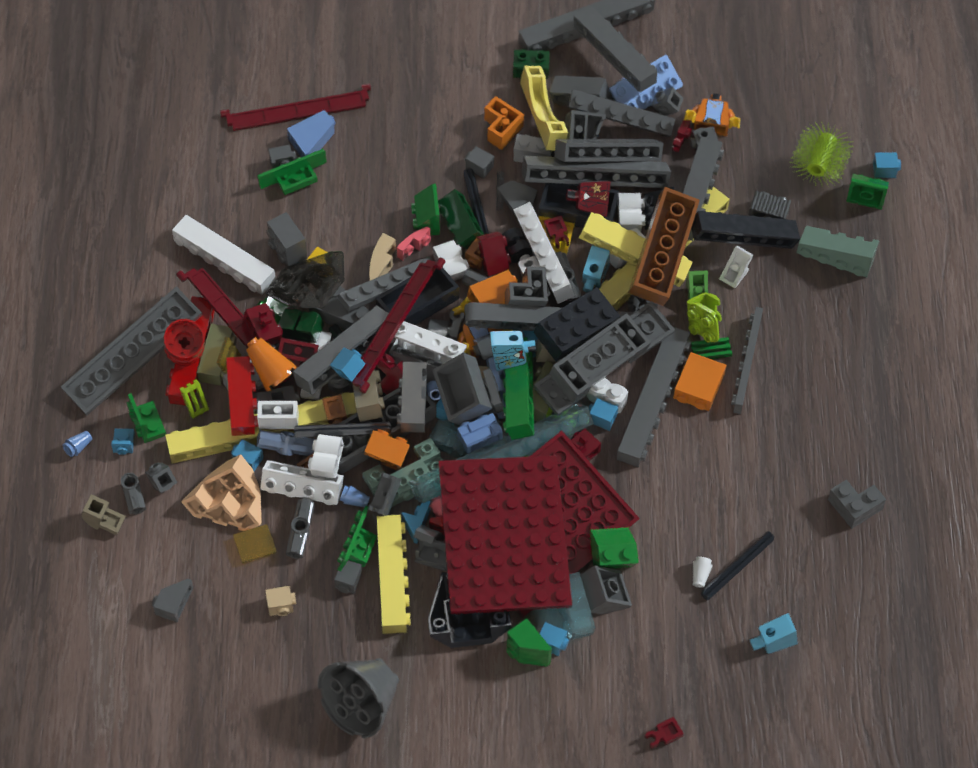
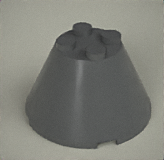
[318,658,399,738]

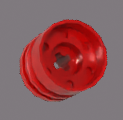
[164,319,205,366]

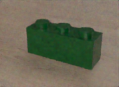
[438,189,484,249]

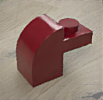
[377,353,404,395]

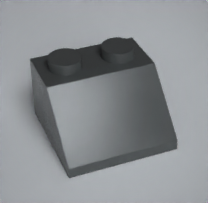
[578,566,632,614]

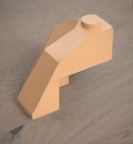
[182,454,261,532]

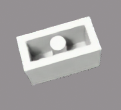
[257,401,299,429]

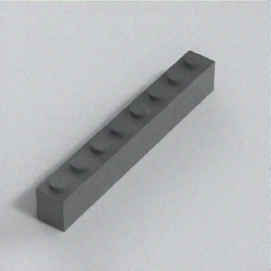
[518,0,655,51]
[521,156,671,188]
[617,327,692,467]

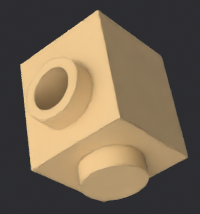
[265,586,296,616]

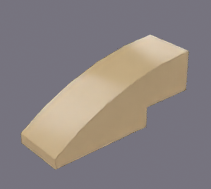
[369,233,396,280]

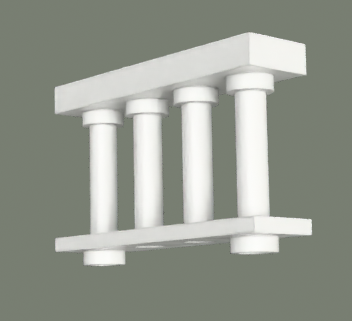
[389,321,467,364]

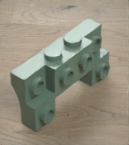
[363,438,443,507]

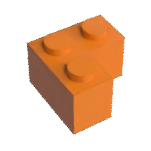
[484,96,524,150]
[364,429,410,471]

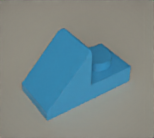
[401,499,431,544]

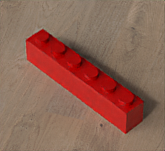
[166,296,215,406]

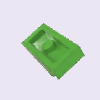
[685,270,708,300]

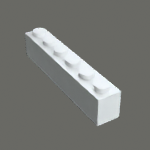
[513,202,575,304]
[172,215,276,295]

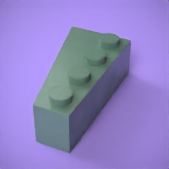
[797,226,879,278]

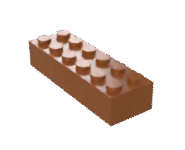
[628,187,700,306]

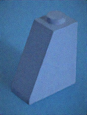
[287,110,335,157]

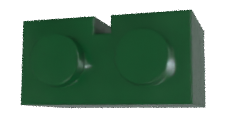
[278,309,324,343]

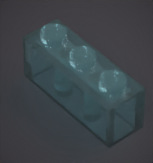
[558,572,596,640]

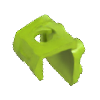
[687,292,722,343]

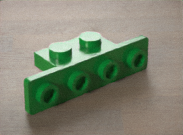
[257,149,327,195]
[337,506,377,572]

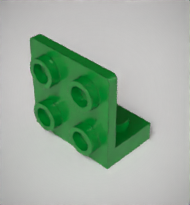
[126,393,166,443]

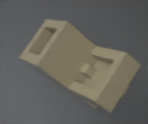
[82,494,126,535]

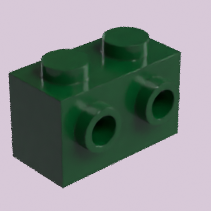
[513,49,550,79]

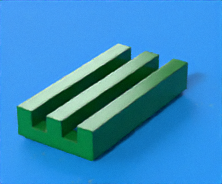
[691,337,732,359]

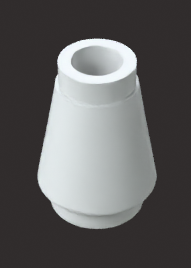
[693,557,713,588]

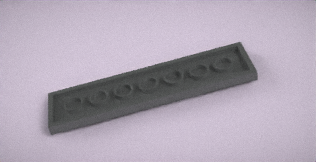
[61,286,202,415]

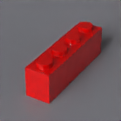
[226,356,259,436]

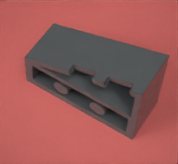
[397,362,427,433]

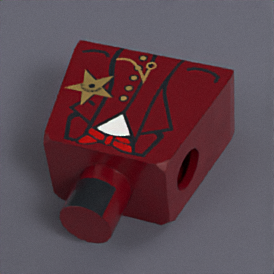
[566,181,611,217]

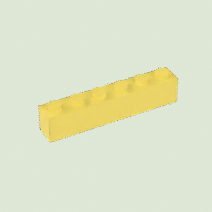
[579,212,693,287]
[377,515,411,634]

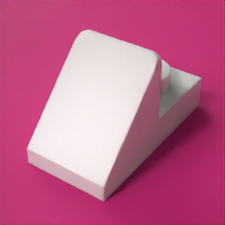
[719,246,753,288]

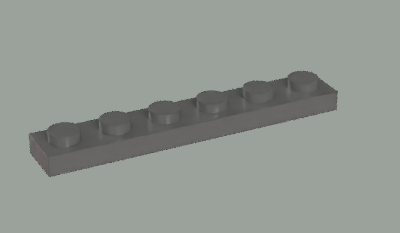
[567,89,675,137]
[338,256,433,311]
[731,307,763,414]

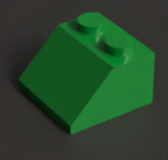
[846,174,889,210]
[411,184,440,236]
[589,527,639,569]
[506,618,552,667]

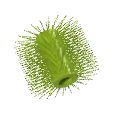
[790,121,854,187]

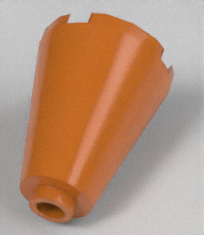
[246,337,297,392]

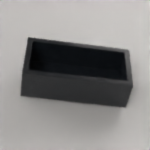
[539,183,619,228]
[375,267,460,325]
[533,287,620,362]

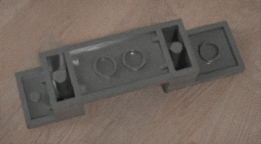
[533,302,675,417]

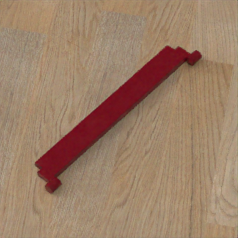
[220,83,371,131]
[352,257,446,393]
[176,268,292,389]

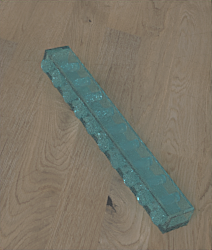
[409,403,594,503]

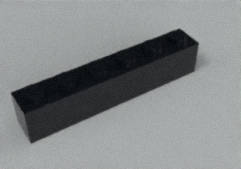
[691,211,800,249]

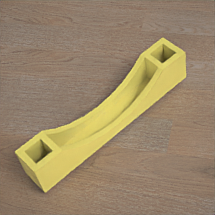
[520,66,568,151]

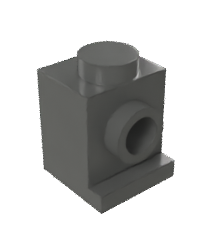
[268,144,297,169]

